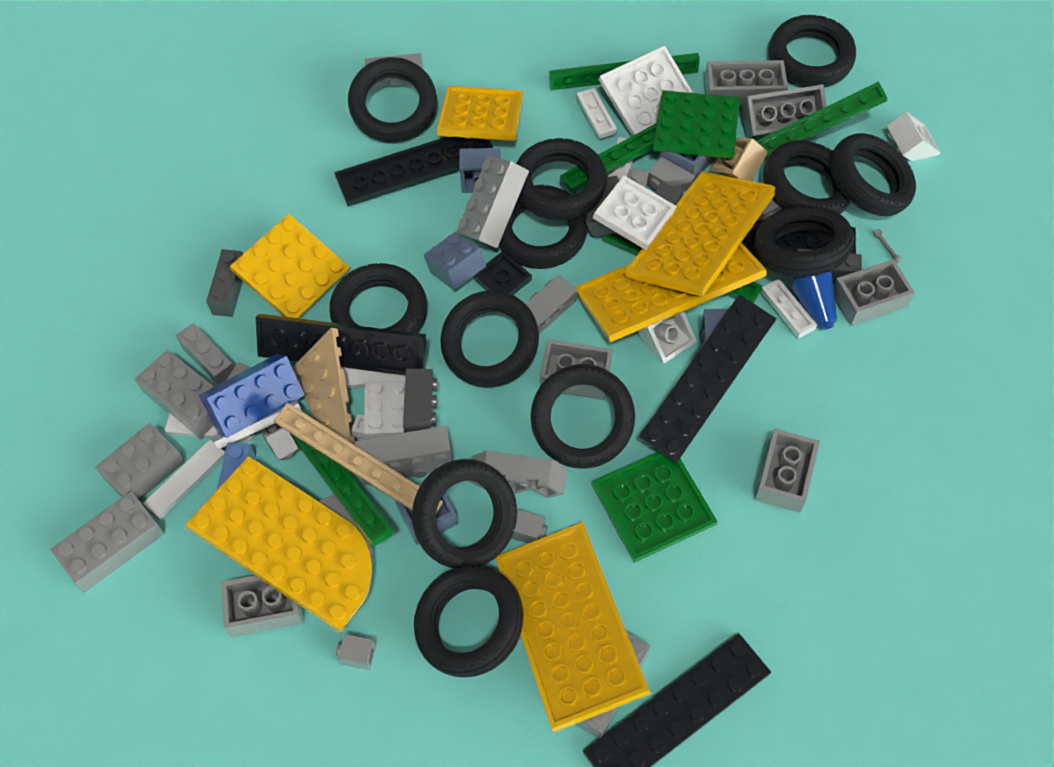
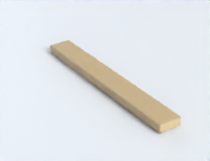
[274,402,443,513]

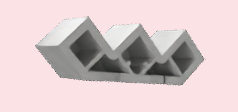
[468,451,568,498]

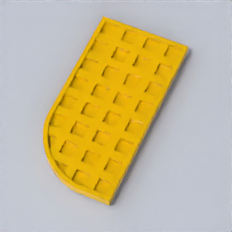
[185,456,372,633]

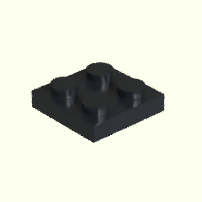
[473,251,532,295]

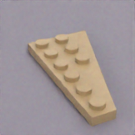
[292,328,355,472]

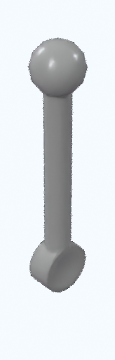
[873,229,902,263]

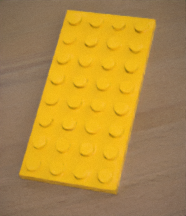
[625,171,775,297]
[575,243,767,342]
[496,522,651,732]

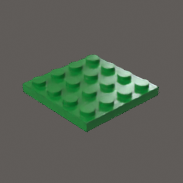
[653,90,740,159]
[591,452,718,563]

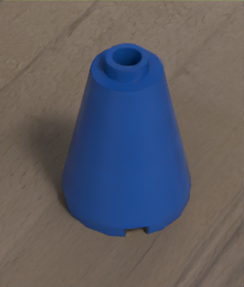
[790,271,837,330]

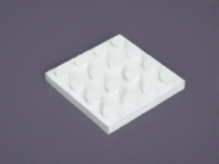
[598,46,693,136]

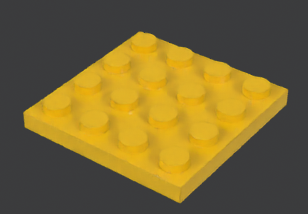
[437,86,523,141]
[230,214,350,319]

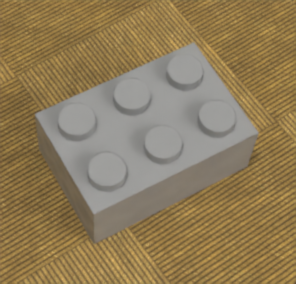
[834,259,915,325]
[540,340,613,400]
[95,422,185,500]
[755,428,820,513]
[221,575,304,637]

